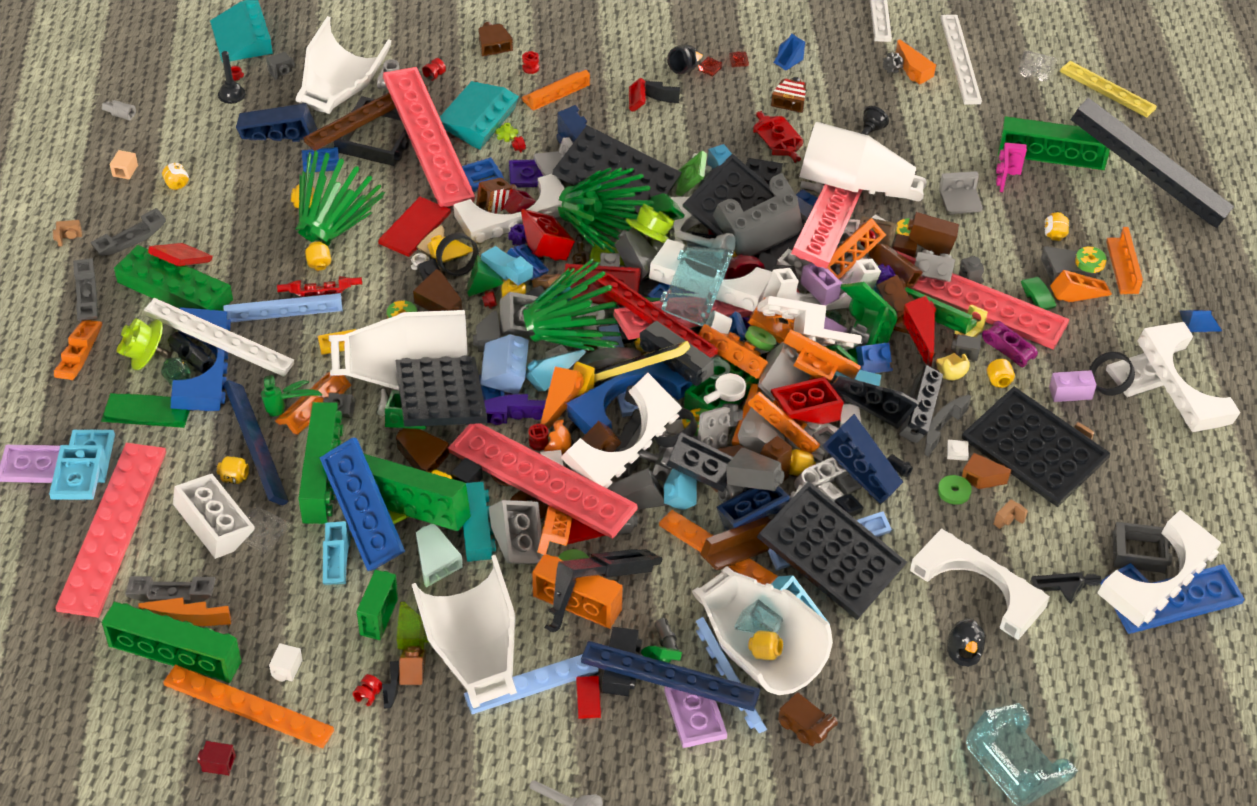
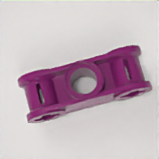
[982,321,1038,368]

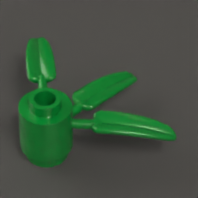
[261,375,322,417]

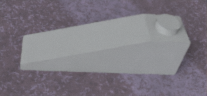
[738,391,786,454]

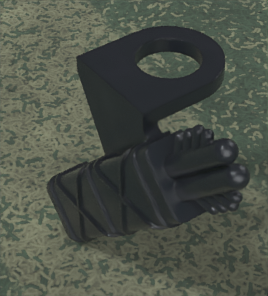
[1030,572,1102,604]

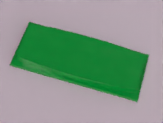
[101,393,190,428]

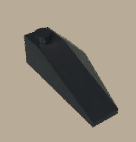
[831,375,919,429]

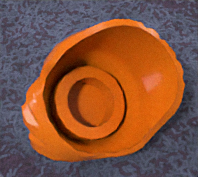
[544,419,572,455]

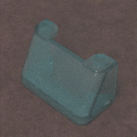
[660,247,734,327]
[966,703,1078,806]

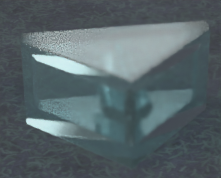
[734,599,783,633]

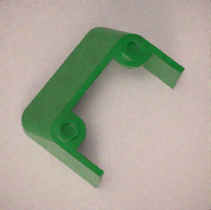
[824,282,897,374]

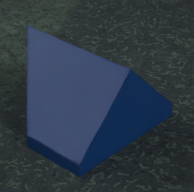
[773,33,805,70]
[1179,310,1222,332]

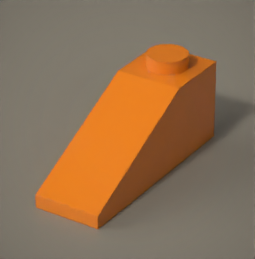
[896,39,936,85]
[1050,270,1112,302]
[540,366,584,429]

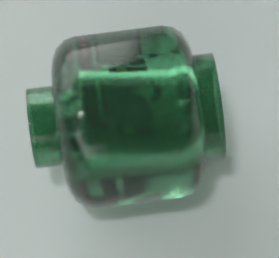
[161,357,191,386]

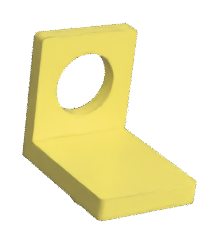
[954,305,988,337]

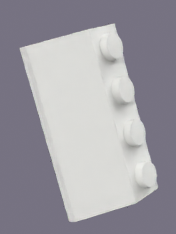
[173,474,255,559]

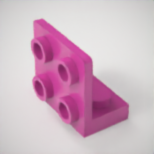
[996,143,1027,192]

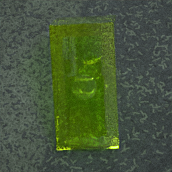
[396,602,429,650]

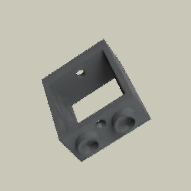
[1112,522,1172,573]

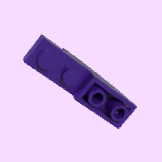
[484,394,546,425]

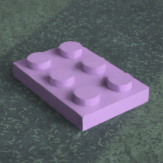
[0,445,60,483]
[664,687,727,748]

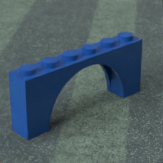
[171,308,231,411]
[567,362,693,434]

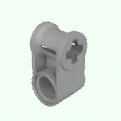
[377,59,400,89]

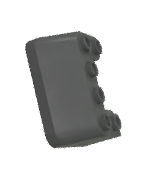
[713,173,803,256]

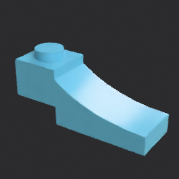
[481,246,533,286]
[323,521,350,585]

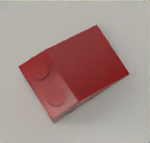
[521,209,575,261]
[903,296,936,367]
[771,377,844,424]

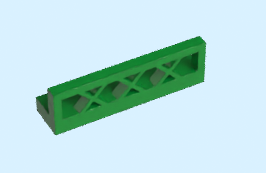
[905,287,977,334]

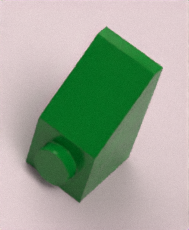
[650,193,685,220]

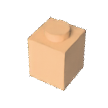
[110,150,138,179]

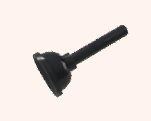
[218,51,246,104]
[860,106,889,135]

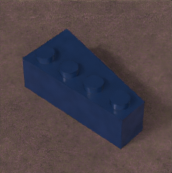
[556,105,587,144]

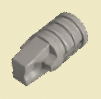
[102,100,136,121]

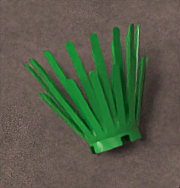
[295,150,385,246]
[558,168,654,253]
[523,259,621,351]

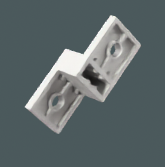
[757,296,861,352]

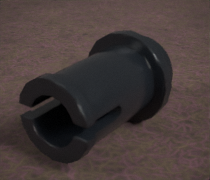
[887,454,913,477]

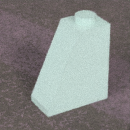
[416,524,463,587]

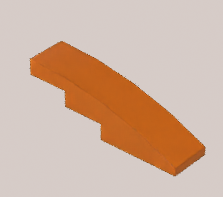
[54,320,102,380]
[138,597,231,626]

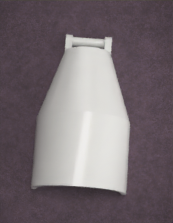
[296,16,391,114]
[799,122,927,201]
[329,310,467,390]
[412,555,517,709]
[692,566,833,695]

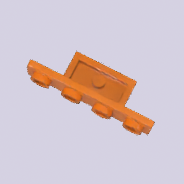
[699,324,768,379]
[784,329,861,383]
[748,392,820,454]

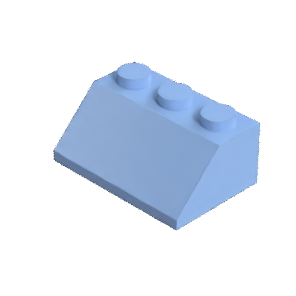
[480,334,529,394]

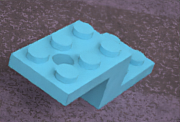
[49,430,115,500]

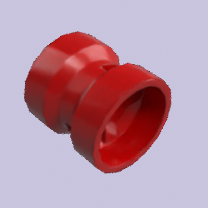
[522,51,539,74]
[422,58,446,81]
[528,424,549,451]
[352,674,382,706]

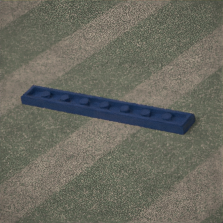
[224,380,289,505]
[581,641,760,711]

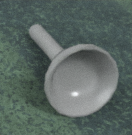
[675,231,736,263]
[530,780,603,806]

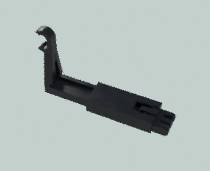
[544,549,663,633]

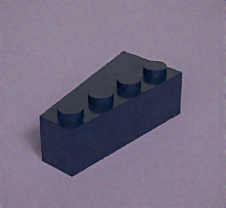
[236,103,318,142]
[822,414,903,505]

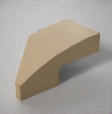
[417,225,445,257]

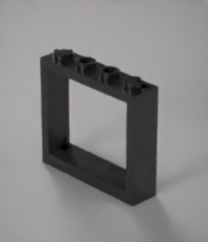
[333,96,410,166]

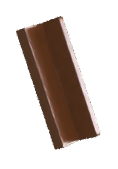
[700,516,771,570]

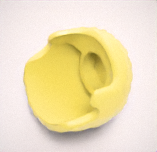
[936,353,970,381]

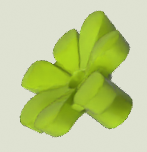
[495,122,518,142]

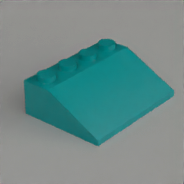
[210,0,273,63]
[440,81,519,150]

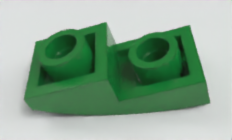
[1021,277,1057,310]
[641,646,682,663]

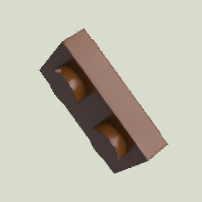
[876,275,914,318]

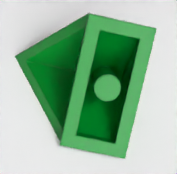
[467,255,504,297]

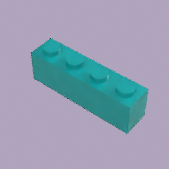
[463,482,496,562]

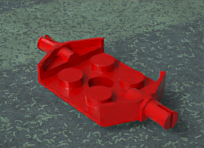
[753,111,803,163]
[277,276,363,297]

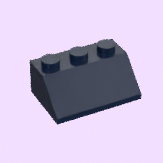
[716,486,790,531]

